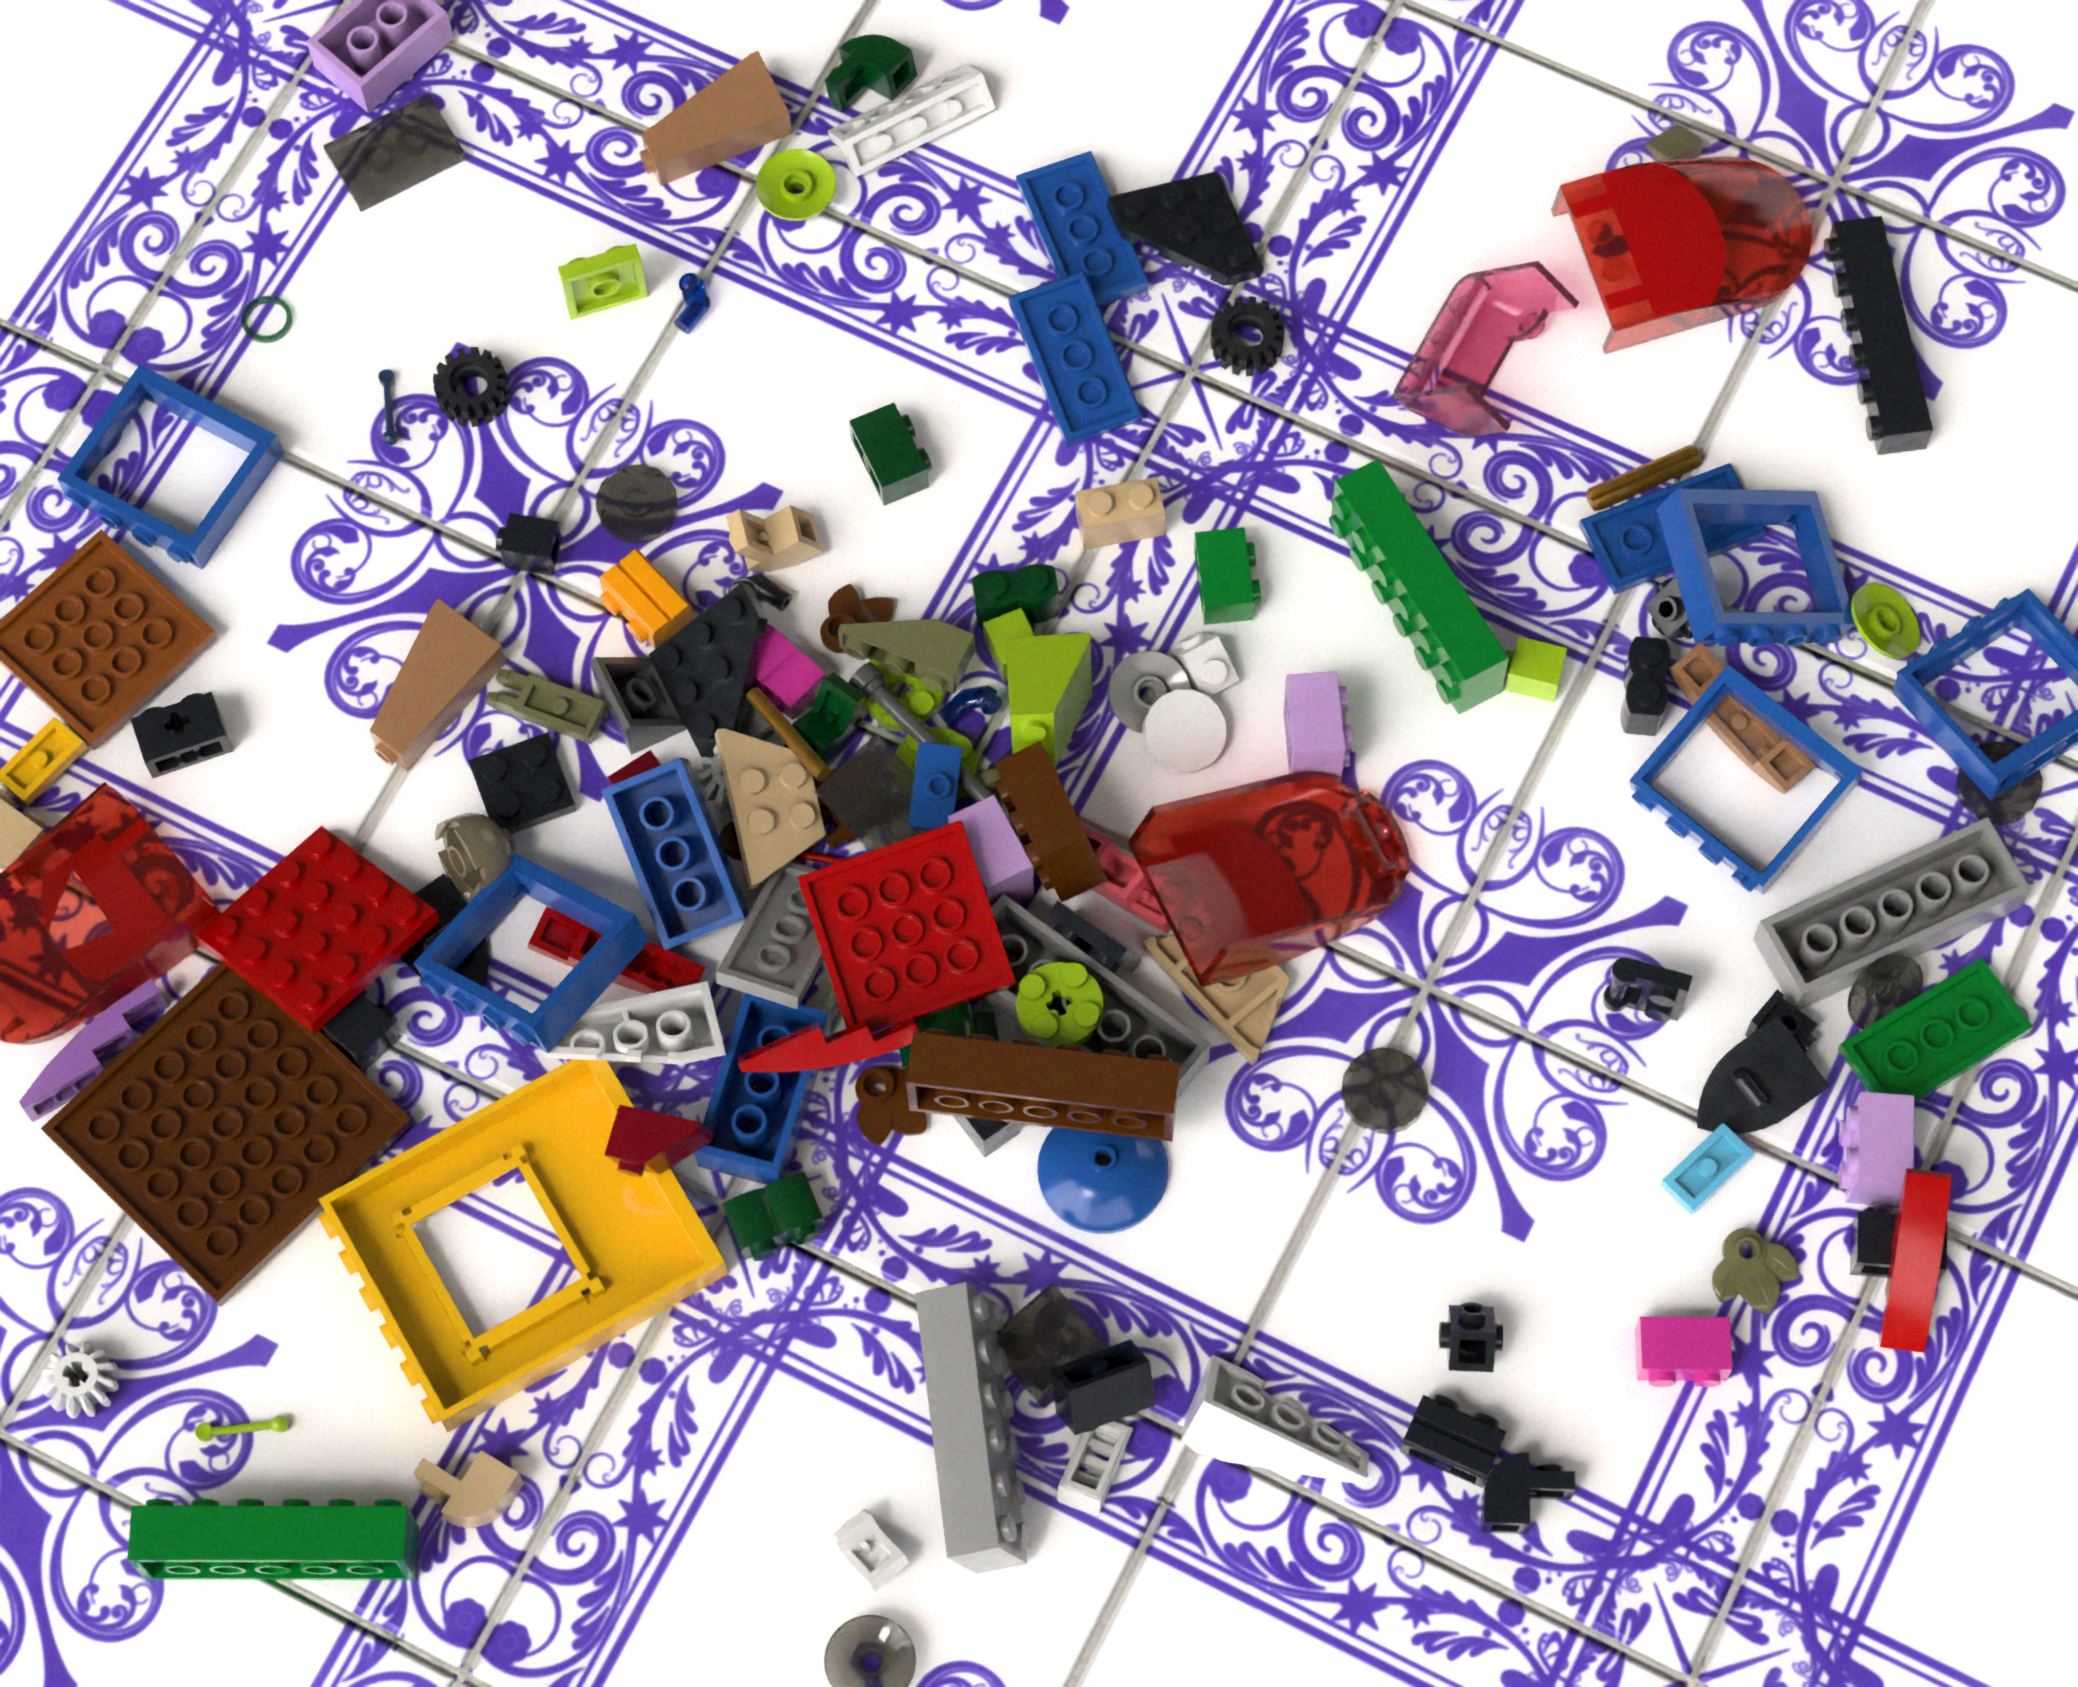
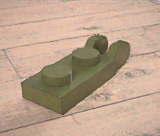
[485,669,608,744]

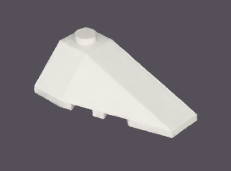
[544,981,726,1064]
[1180,1355,1369,1485]

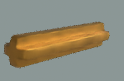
[1586,445,1701,511]

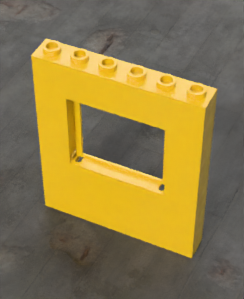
[318,1059,728,1433]

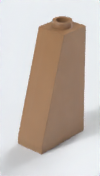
[639,51,792,186]
[369,598,507,771]

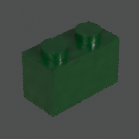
[849,402,932,506]

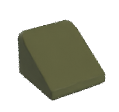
[1645,124,1704,171]

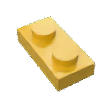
[0,717,87,807]

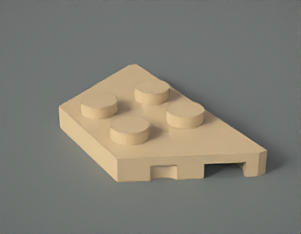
[714,728,826,890]
[1142,925,1291,1066]

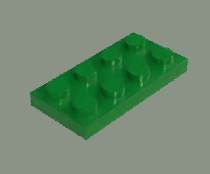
[1837,958,2033,1104]

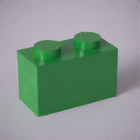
[1194,527,1261,625]

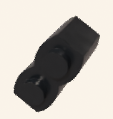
[1620,636,1671,736]

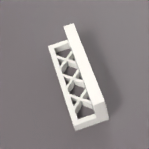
[827,63,996,177]

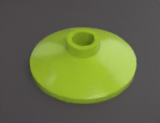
[756,149,836,221]
[1851,583,1920,659]

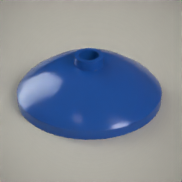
[1037,1128,1169,1234]

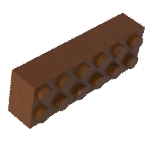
[906,1029,1180,1142]

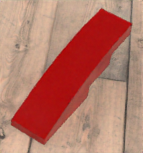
[528,906,706,994]
[738,1017,920,1072]
[1879,1168,1952,1353]

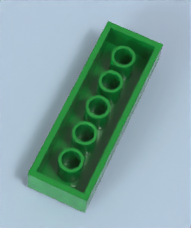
[1329,458,1509,715]
[127,1499,420,1581]

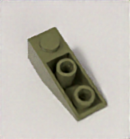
[838,619,975,694]

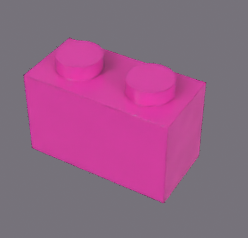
[1635,1316,1732,1387]

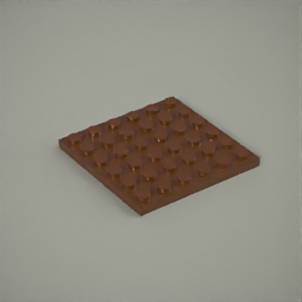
[41,962,413,1307]

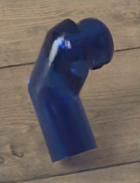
[674,273,711,334]
[938,685,1003,727]

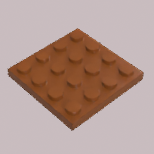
[0,530,217,750]

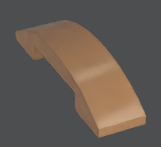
[1669,643,1816,794]

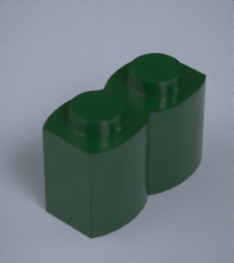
[972,564,1059,628]
[722,1171,826,1261]

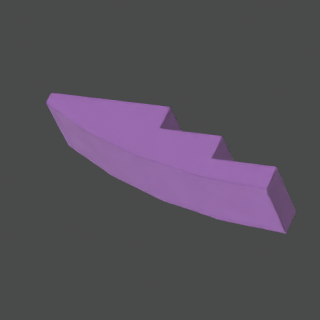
[19,978,169,1123]

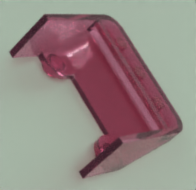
[1393,261,1580,437]

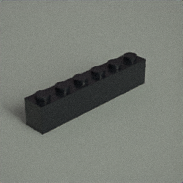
[1824,216,1933,455]

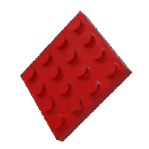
[797,820,1017,1035]
[196,825,440,1034]

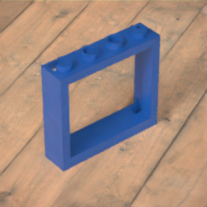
[57,364,284,569]
[1656,488,1855,647]
[1892,588,2078,801]
[1629,664,1863,895]
[414,853,649,1053]

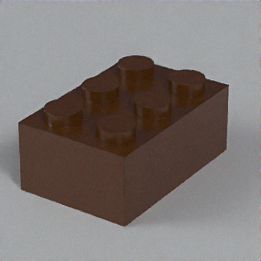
[994,741,1108,903]

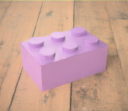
[306,0,454,113]

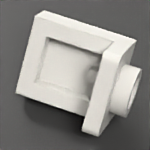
[1172,631,1240,697]
[831,1509,910,1592]

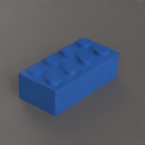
[601,757,749,950]
[694,993,832,1185]

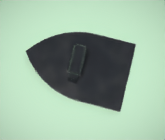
[400,874,489,987]
[1697,1015,1830,1134]

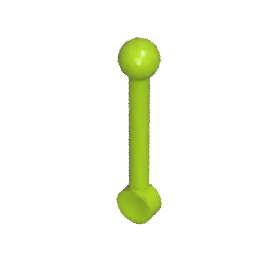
[195,1415,289,1442]

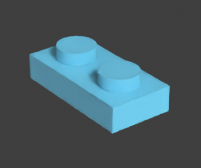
[1660,1123,1755,1216]

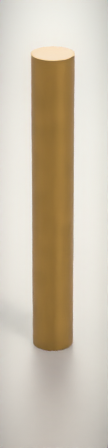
[746,687,831,781]

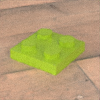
[557,243,648,320]

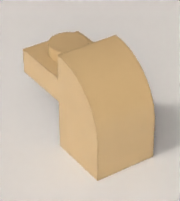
[726,505,823,572]
[413,1450,524,1528]

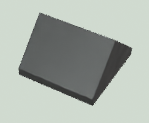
[590,657,687,755]

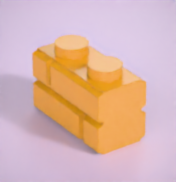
[599,549,694,649]

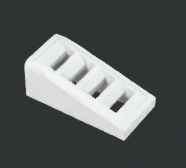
[1057,1421,1133,1516]

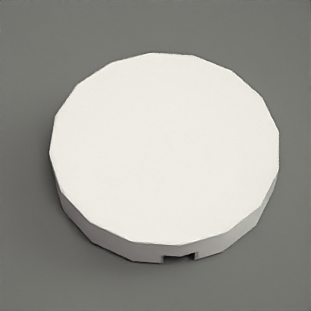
[1142,689,1227,774]

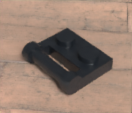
[1603,958,1692,1021]

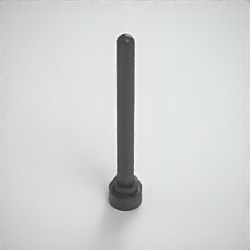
[848,662,1003,809]

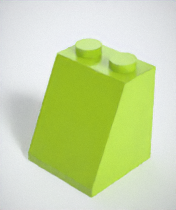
[1005,633,1092,768]

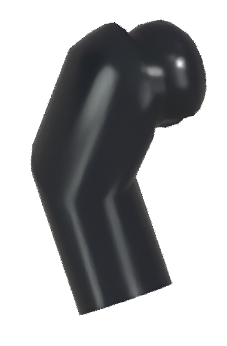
[728,574,793,612]

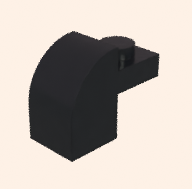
[1480,1452,1575,1534]

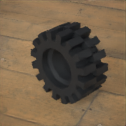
[1210,296,1285,377]
[433,347,510,427]

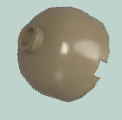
[435,813,515,901]

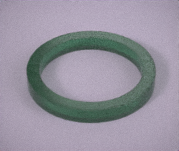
[241,296,293,343]

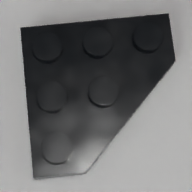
[1106,171,1264,286]
[649,583,768,758]

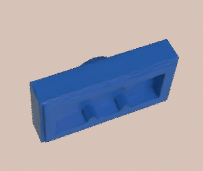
[908,742,962,831]

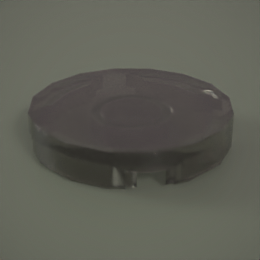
[596,464,678,544]
[1955,741,2043,825]
[1341,1047,1428,1135]

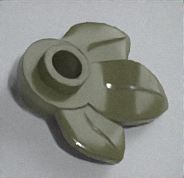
[1712,1228,1799,1314]

